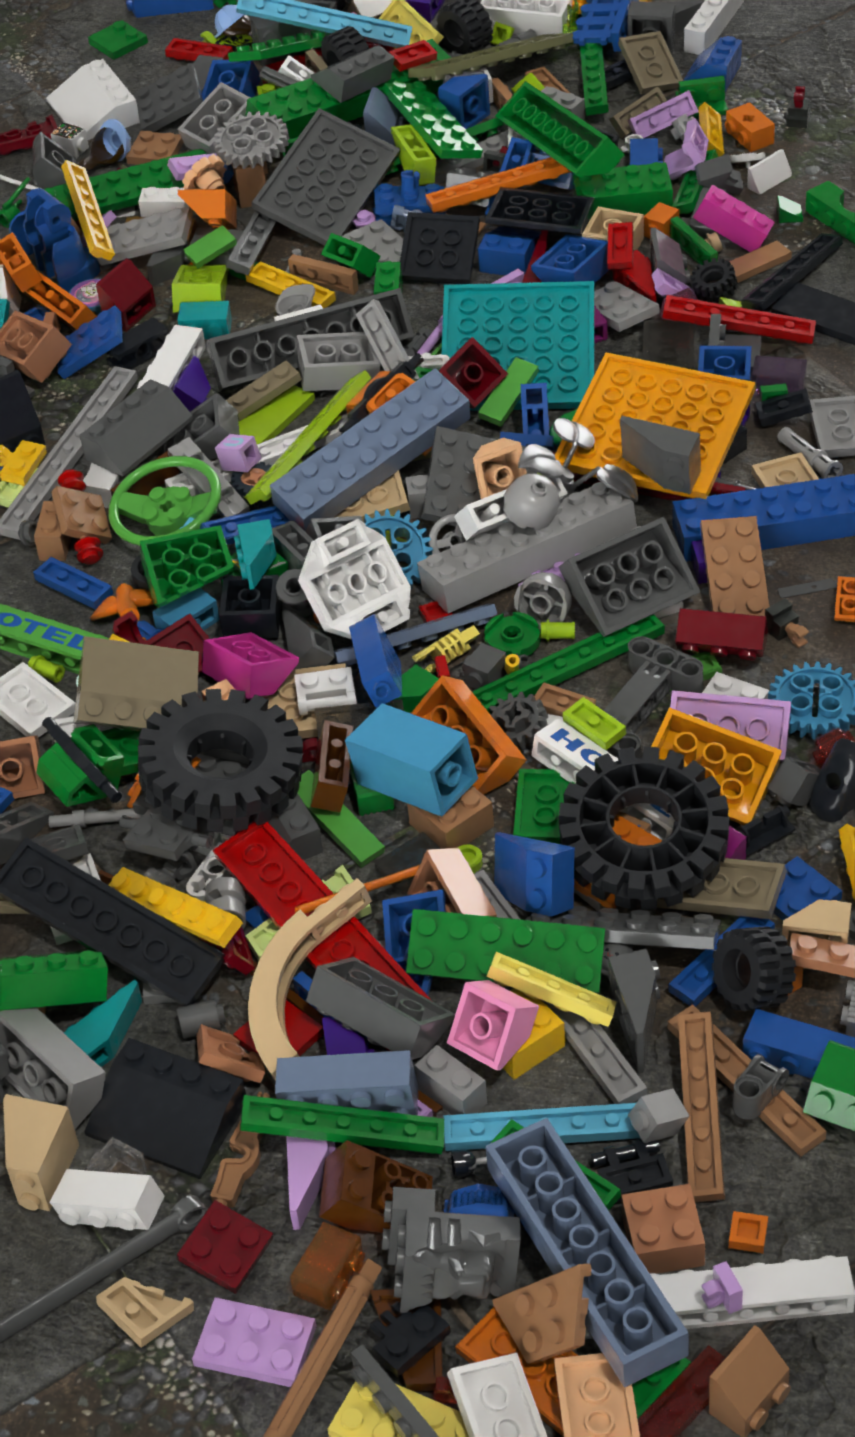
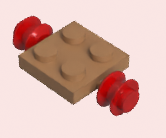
[51,469,112,565]

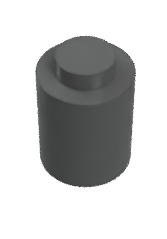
[177,999,226,1039]

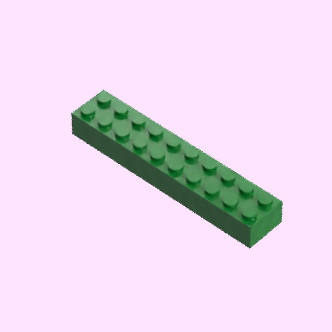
[245,39,451,139]

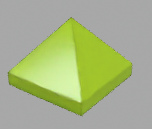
[490,22,514,46]

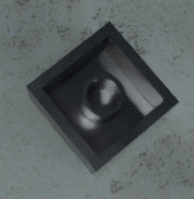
[219,575,282,638]

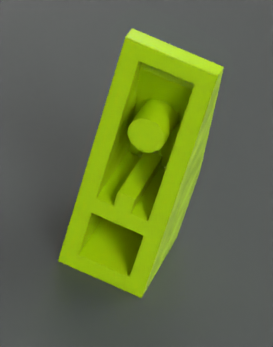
[391,124,436,186]

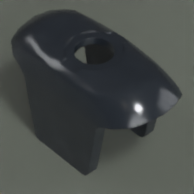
[810,738,855,822]

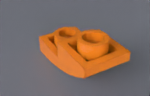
[834,576,855,622]

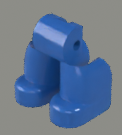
[9,188,100,292]

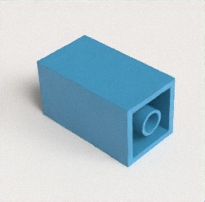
[345,703,478,817]

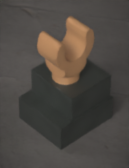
[765,598,809,648]

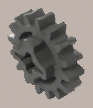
[489,692,549,750]

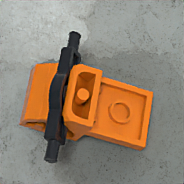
[339,353,433,456]

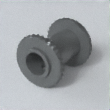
[275,569,314,618]

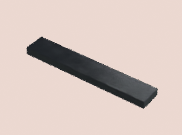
[741,233,843,311]

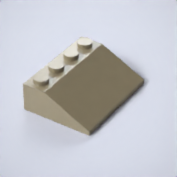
[73,636,199,732]

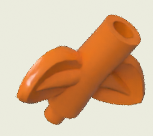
[90,583,153,622]

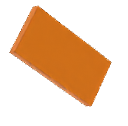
[455,1307,579,1437]

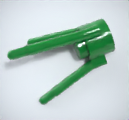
[0,177,30,228]

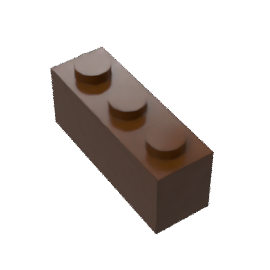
[311,720,353,813]

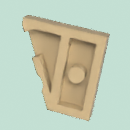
[96,1277,194,1348]

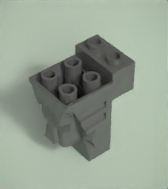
[382,1187,520,1313]

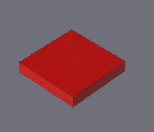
[233,1000,324,1056]

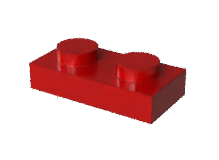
[388,40,438,72]
[607,222,634,270]

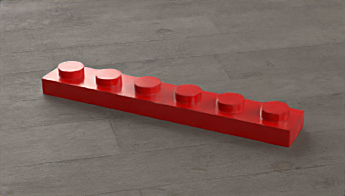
[662,295,816,344]

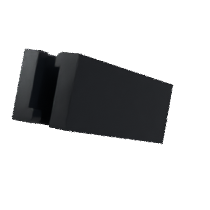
[106,317,169,370]

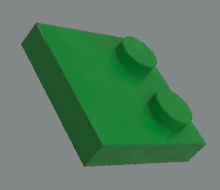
[88,20,148,60]

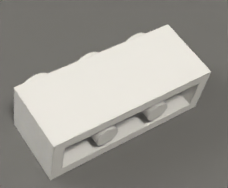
[50,1169,165,1230]

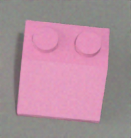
[447,980,539,1071]

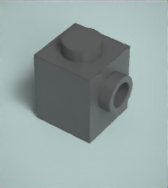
[462,643,506,689]

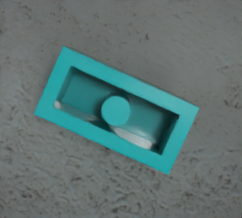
[177,301,232,339]

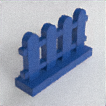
[572,0,639,52]

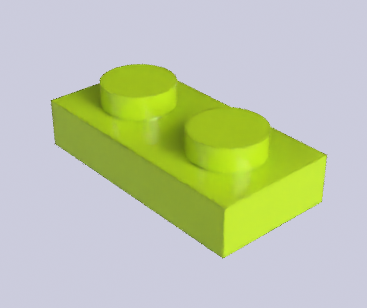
[563,697,626,750]

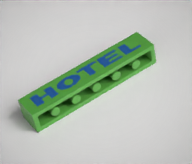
[0,604,109,674]

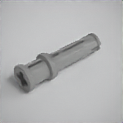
[777,427,843,479]

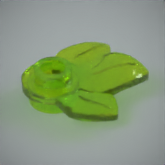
[563,0,579,44]

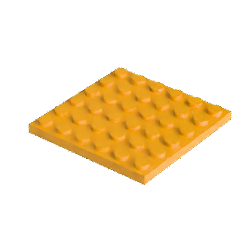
[555,352,756,499]

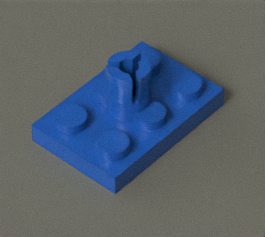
[374,170,446,214]

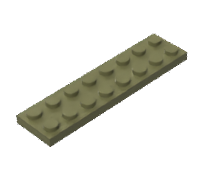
[407,33,574,81]

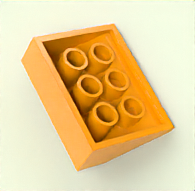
[651,707,782,825]

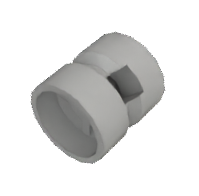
[205,877,246,929]

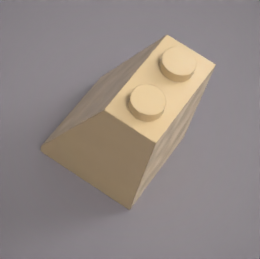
[3,1094,79,1211]

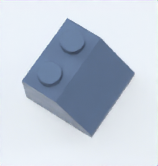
[363,87,405,146]

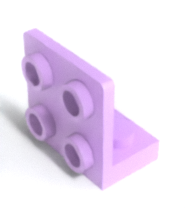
[664,118,709,180]

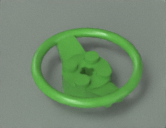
[108,456,221,546]

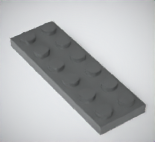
[526,906,721,950]

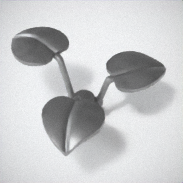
[518,418,638,503]

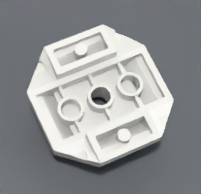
[298,519,411,639]

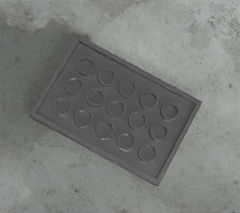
[251,108,400,246]

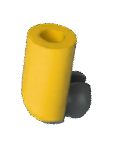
[505,653,529,674]

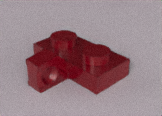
[199,926,255,975]

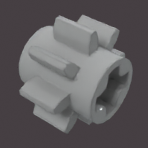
[670,113,694,142]

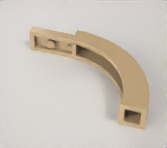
[248,878,372,1082]

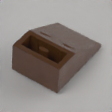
[319,1140,433,1233]

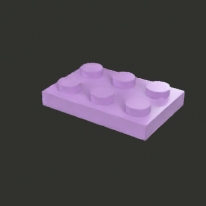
[192,1297,317,1387]

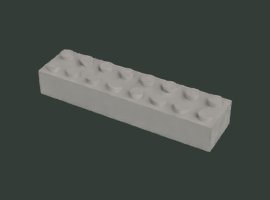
[417,482,637,613]

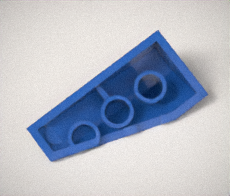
[382,889,446,996]

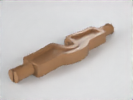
[210,1092,271,1208]

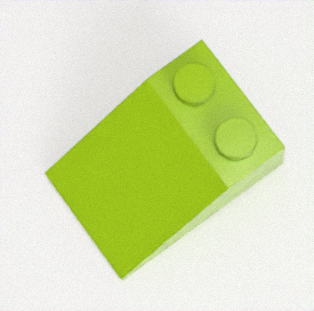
[171,265,229,312]

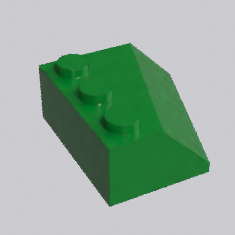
[140,525,234,608]

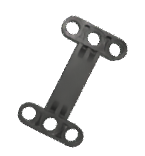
[566,636,704,758]

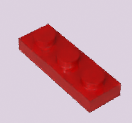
[165,38,233,61]

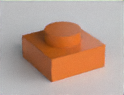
[728,1211,768,1254]

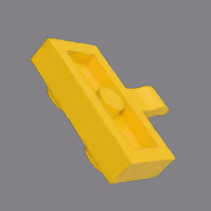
[0,440,47,486]

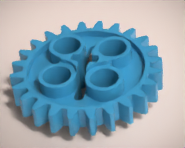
[364,509,433,590]
[768,662,855,740]

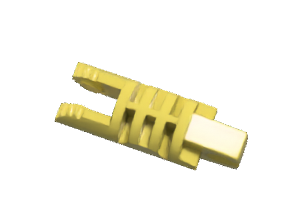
[412,625,480,674]

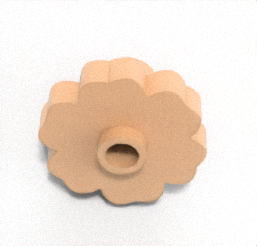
[182,154,226,190]

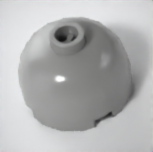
[503,473,560,530]
[514,572,572,629]

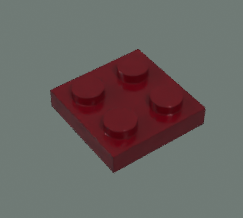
[177,1200,273,1294]

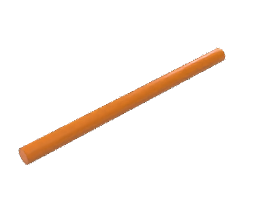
[295,865,420,914]

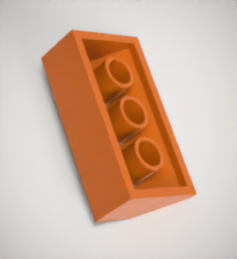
[411,675,527,795]

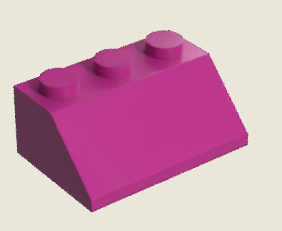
[693,184,774,252]
[202,632,299,700]

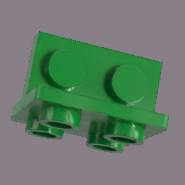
[675,76,728,119]

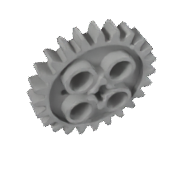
[213,111,289,169]

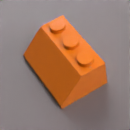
[178,189,237,230]

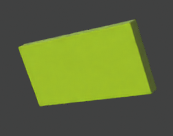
[238,385,315,444]

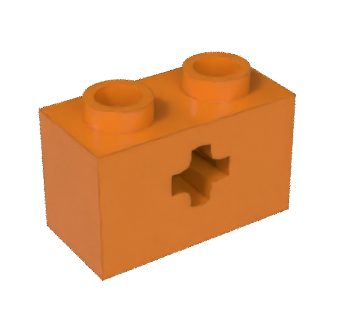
[725,102,775,152]
[0,232,42,293]

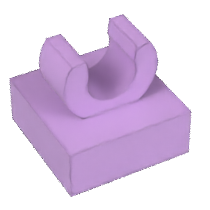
[702,1261,743,1314]

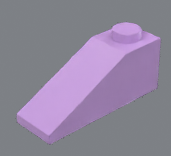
[286,1136,336,1230]

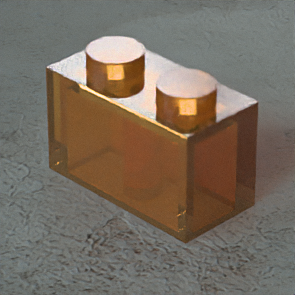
[290,1222,365,1311]

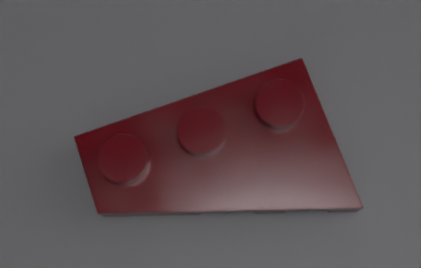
[0,115,58,155]

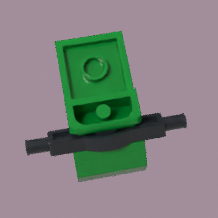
[36,717,141,807]

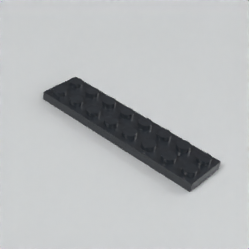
[0,837,225,1006]

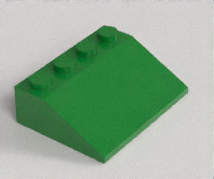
[0,951,108,1011]

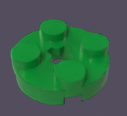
[484,612,541,657]

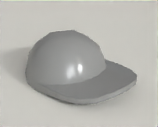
[275,284,315,316]

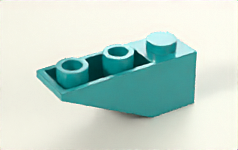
[234,519,276,589]
[64,980,142,1067]

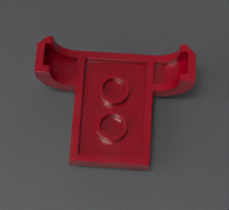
[112,611,210,698]

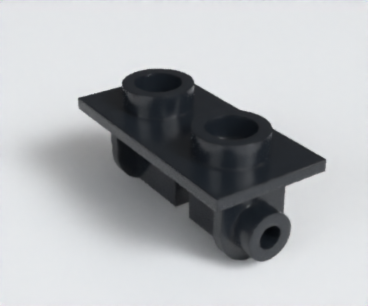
[737,805,796,857]

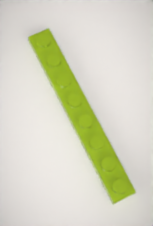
[245,370,371,505]

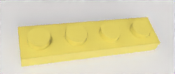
[486,952,616,1027]

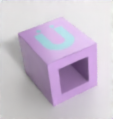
[215,434,262,472]

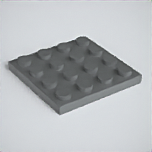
[422,426,537,527]

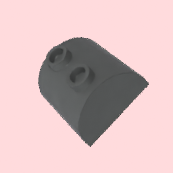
[32,132,76,189]

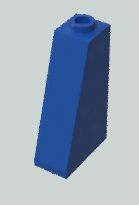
[125,0,214,18]
[349,614,402,708]

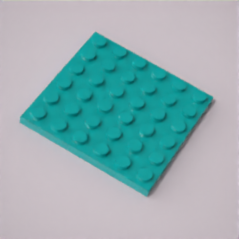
[442,281,594,411]

